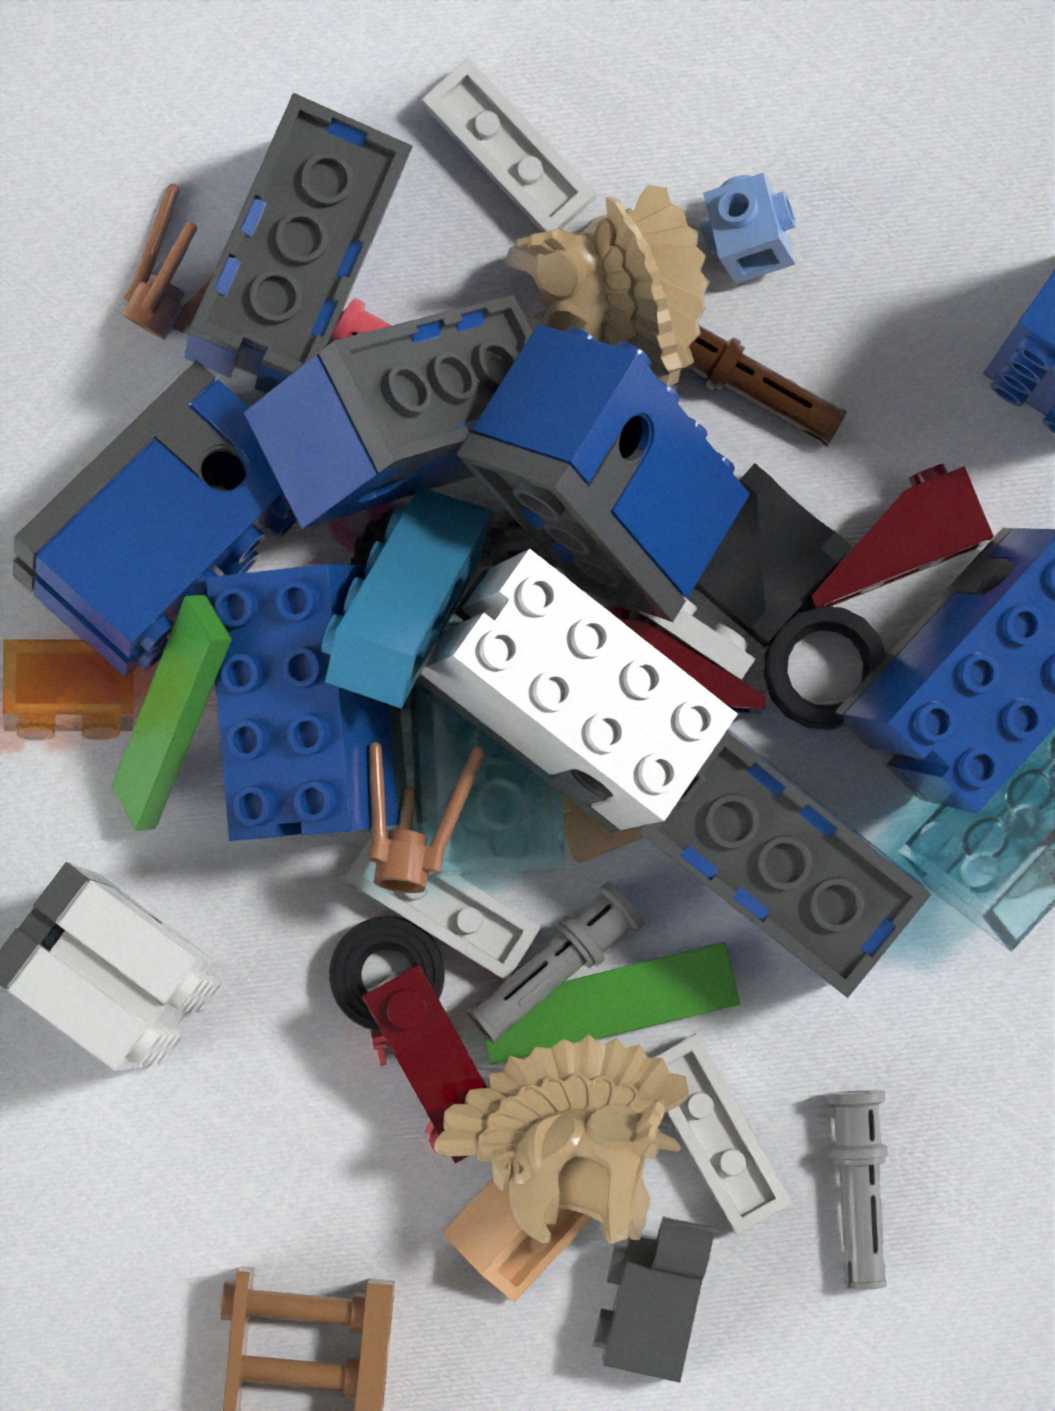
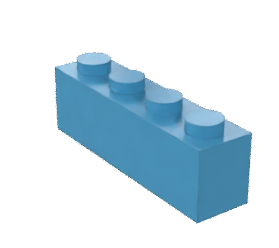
[321,486,492,708]

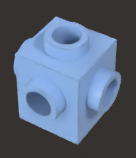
[700,173,796,284]

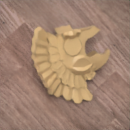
[503,185,710,386]
[434,1034,689,1245]

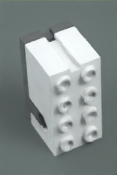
[417,549,737,832]
[0,862,222,1071]

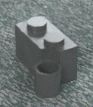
[593,1216,714,1383]

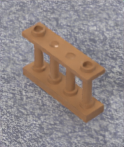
[221,1266,395,1411]

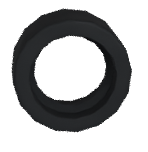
[764,606,886,730]

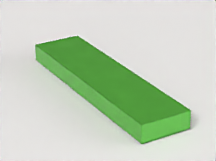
[112,595,232,831]
[476,942,741,1065]

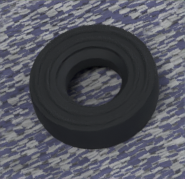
[329,916,445,1032]

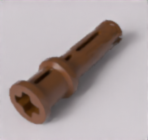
[685,325,847,447]

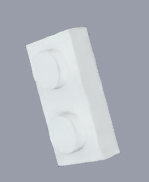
[633,597,755,681]

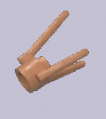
[121,184,211,340]
[368,742,485,893]

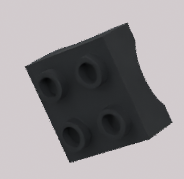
[695,463,852,648]

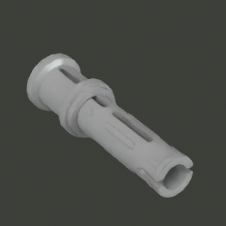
[467,881,645,1044]
[827,1090,888,1290]

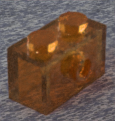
[3,639,134,740]

